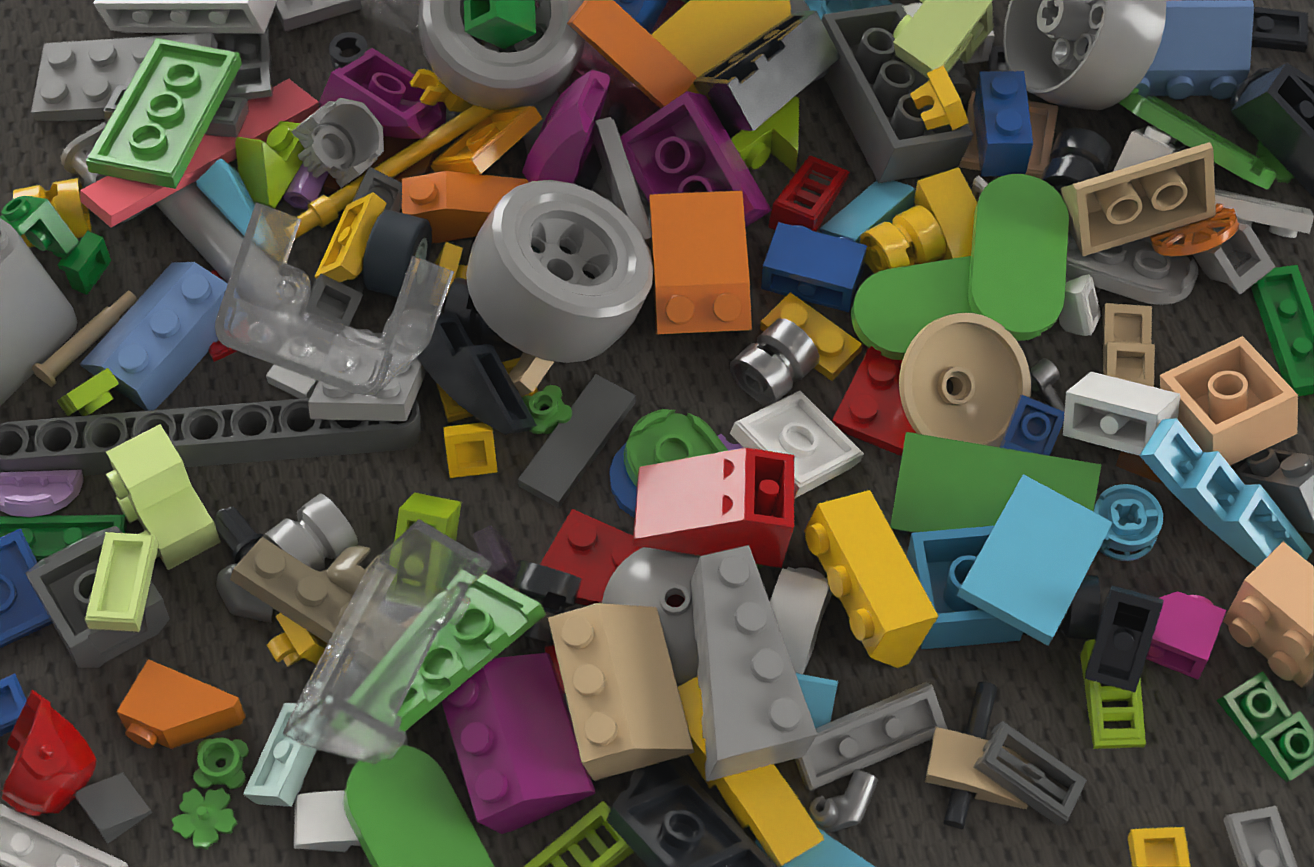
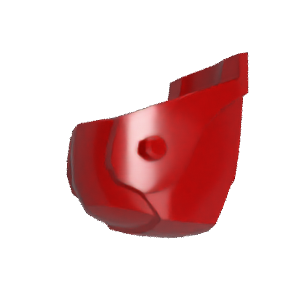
[2,689,96,816]

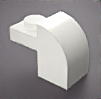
[770,567,832,674]

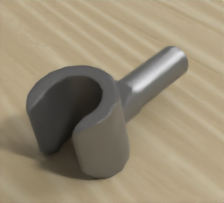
[1030,358,1065,424]

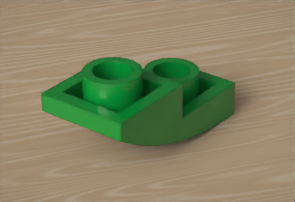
[1216,671,1314,782]

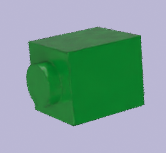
[464,0,536,49]

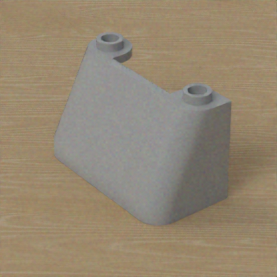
[0,218,78,406]

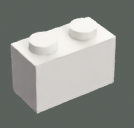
[1063,372,1180,455]

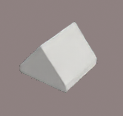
[1059,274,1101,336]

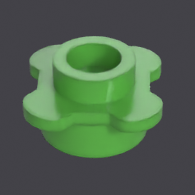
[522,385,572,434]
[193,738,249,789]

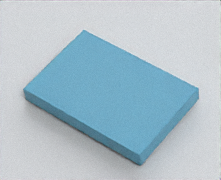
[956,474,1113,645]

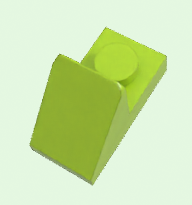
[731,96,799,173]
[235,121,305,209]

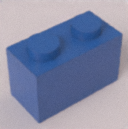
[973,71,1033,176]
[761,222,867,312]

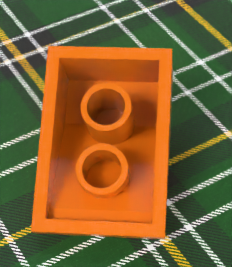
[649,191,752,334]

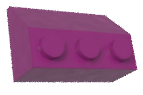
[620,91,772,228]
[442,652,595,834]

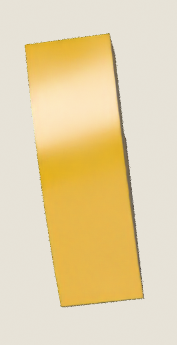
[914,167,977,261]

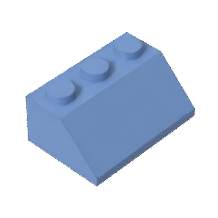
[1136,0,1254,99]
[80,262,243,411]

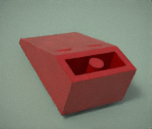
[633,447,794,568]

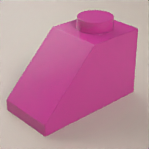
[1146,591,1226,679]

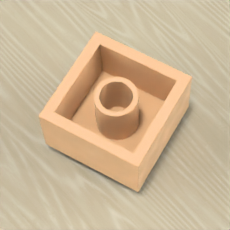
[1160,336,1298,466]
[1223,542,1314,687]

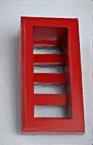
[769,155,850,232]

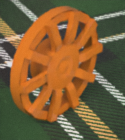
[1150,203,1239,256]

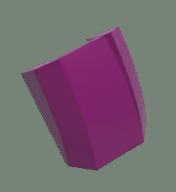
[319,48,447,139]
[522,70,610,184]

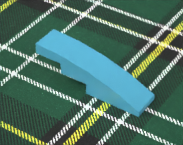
[1139,418,1312,567]

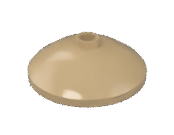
[899,313,1031,447]

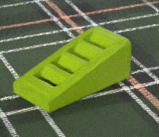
[1080,640,1146,749]
[524,801,634,867]

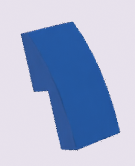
[1000,394,1065,456]

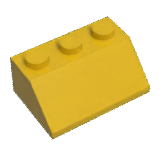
[804,490,938,668]

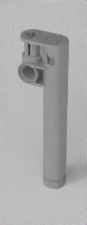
[61,122,320,347]

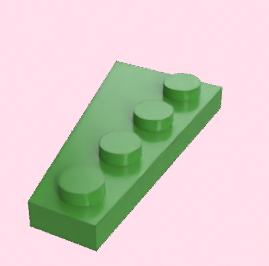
[335,563,546,753]

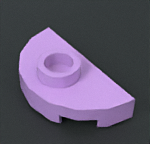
[0,470,83,517]

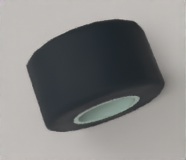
[362,210,432,299]

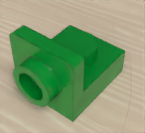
[0,195,79,254]

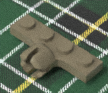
[230,537,408,673]

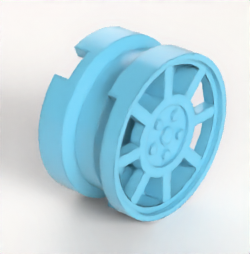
[1094,484,1163,561]

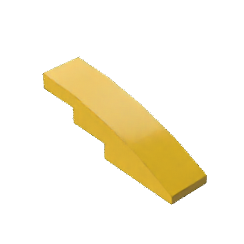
[678,676,824,867]

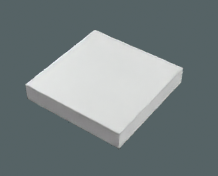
[730,391,864,499]

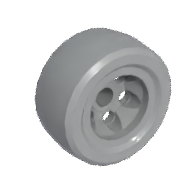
[419,0,586,110]
[1003,0,1166,110]
[466,180,654,363]

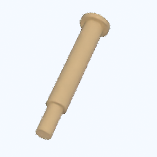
[32,291,137,387]

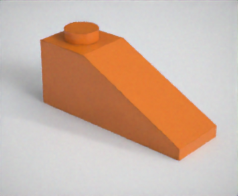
[402,171,529,243]

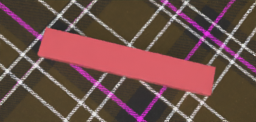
[80,79,319,228]

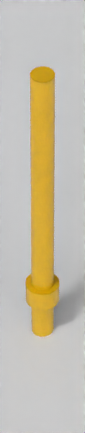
[280,105,497,243]

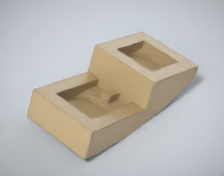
[1102,303,1155,387]
[925,727,1033,809]

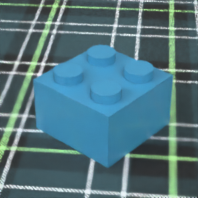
[906,526,1023,649]

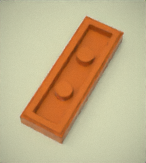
[567,0,697,108]

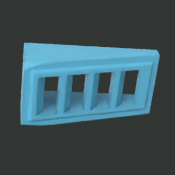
[196,159,276,253]

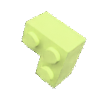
[893,0,993,79]
[106,424,221,570]

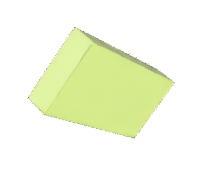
[85,532,159,632]

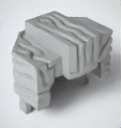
[291,98,384,188]

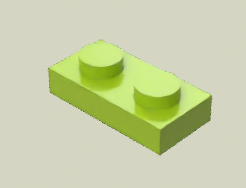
[57,368,119,416]

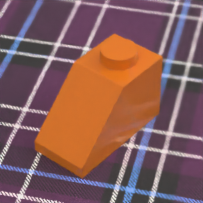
[117,659,246,749]

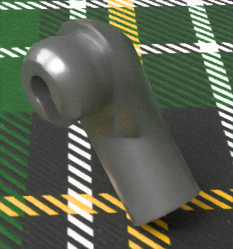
[809,770,878,832]

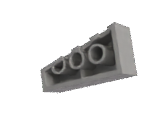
[690,545,817,782]

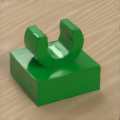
[52,231,112,295]

